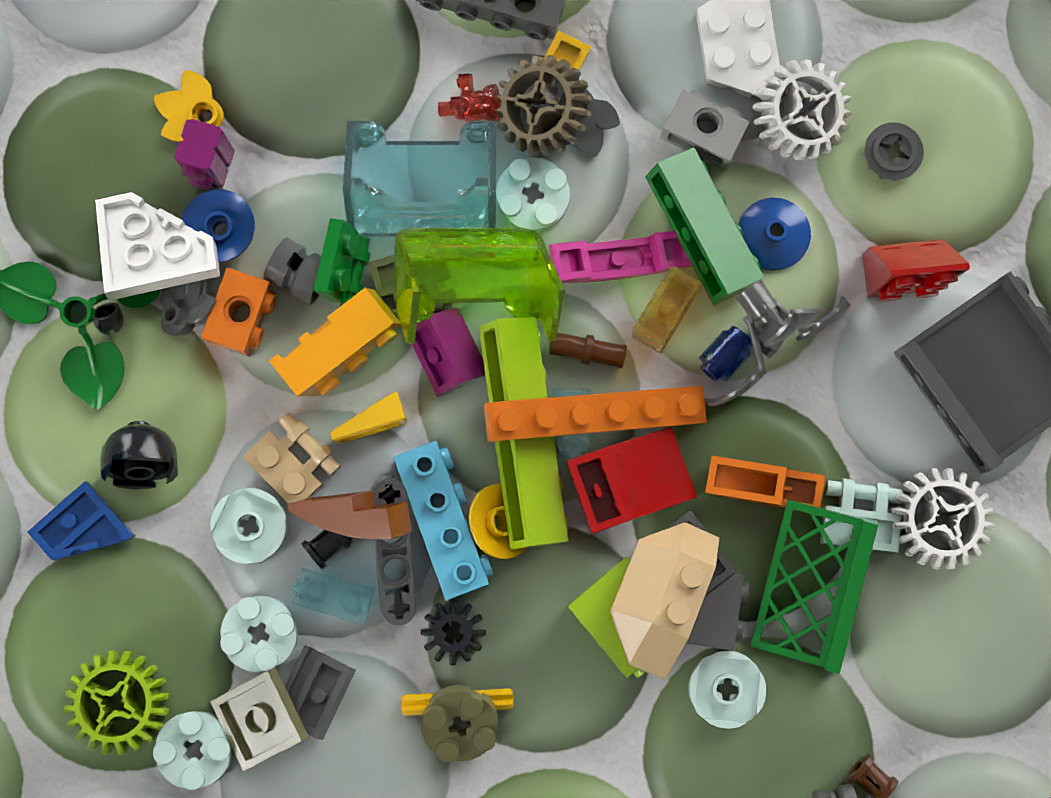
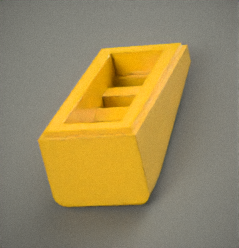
[330,391,407,445]

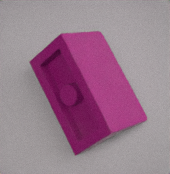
[406,308,485,397]

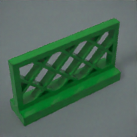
[750,499,879,674]

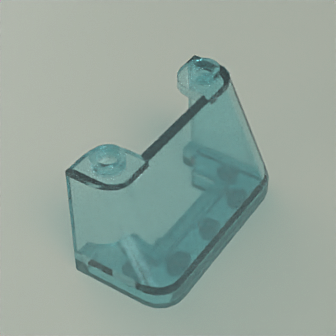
[342,120,496,237]

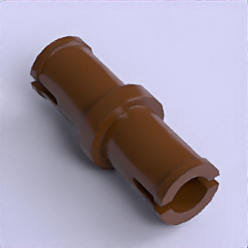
[549,330,627,369]

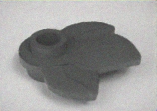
[550,90,620,157]
[160,280,216,336]

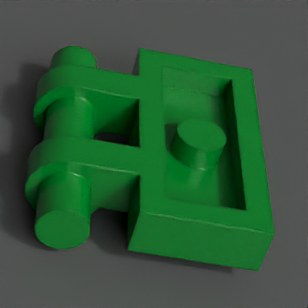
[313,218,371,306]

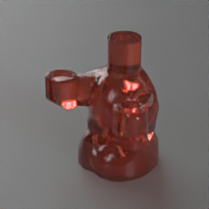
[438,73,501,123]

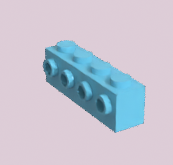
[393,441,494,600]

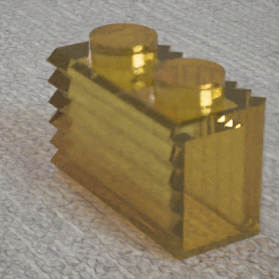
[631,266,703,354]

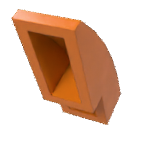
[705,455,826,513]

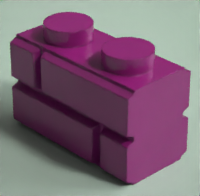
[174,119,235,191]

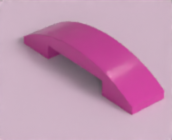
[549,231,693,283]

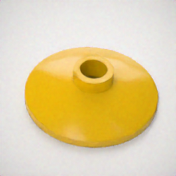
[469,483,527,559]

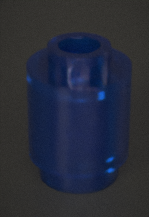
[699,326,753,382]

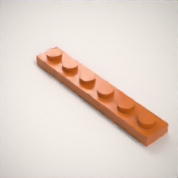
[484,385,707,442]

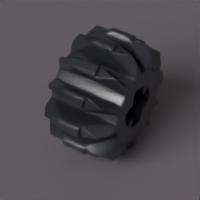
[421,600,486,665]

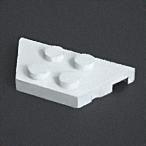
[696,0,784,107]

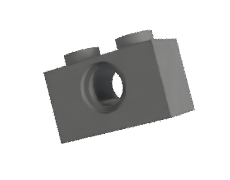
[660,90,749,170]

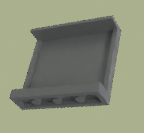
[893,271,1051,474]

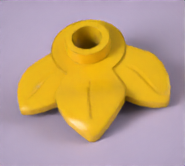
[154,70,224,142]

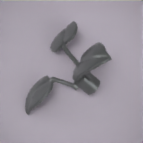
[704,280,851,406]

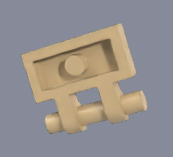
[242,412,341,503]

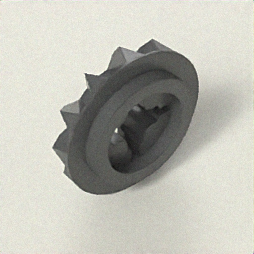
[863,122,924,182]

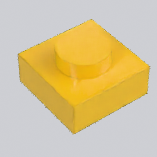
[543,30,591,71]

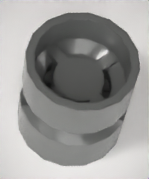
[263,238,321,305]

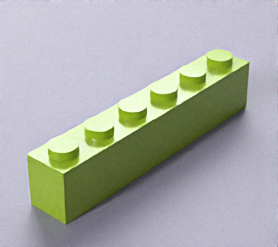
[479,317,569,550]

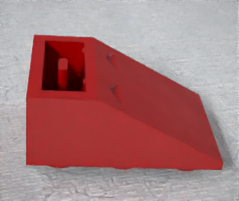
[862,239,970,302]
[565,427,697,535]

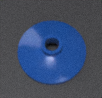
[182,189,255,263]
[738,197,811,270]

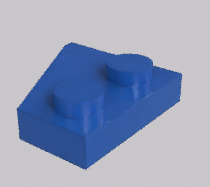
[27,481,136,561]

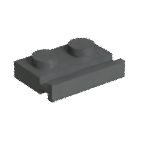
[285,645,356,740]

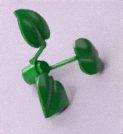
[0,262,161,410]

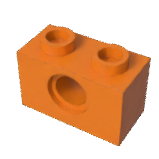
[201,267,277,357]

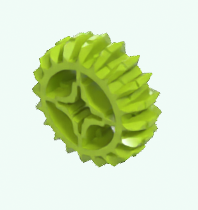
[63,650,170,755]

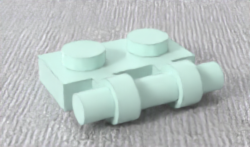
[820,478,903,553]

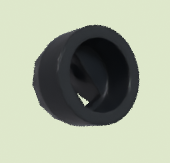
[93,303,124,335]

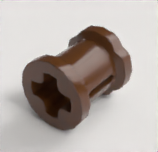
[846,753,899,798]

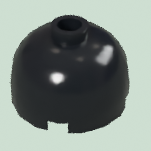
[100,421,178,490]

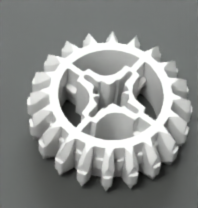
[752,59,853,161]
[890,468,995,570]

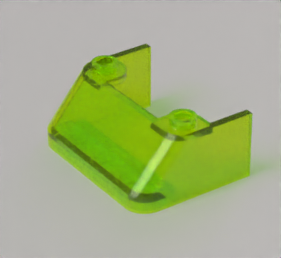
[394,228,565,344]

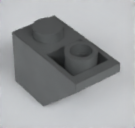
[686,573,749,651]

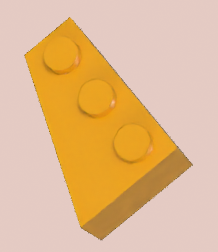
[269,288,402,397]

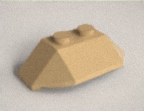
[610,522,719,680]

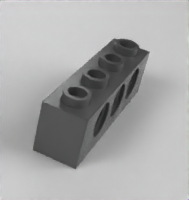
[416,0,567,41]

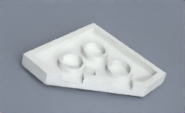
[95,192,220,300]

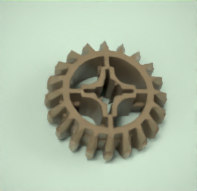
[493,55,593,156]

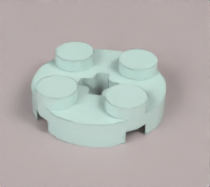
[496,157,570,233]
[210,488,288,564]
[220,595,298,672]
[688,650,766,729]
[153,711,233,790]

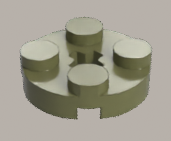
[421,685,498,763]

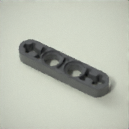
[371,476,416,626]

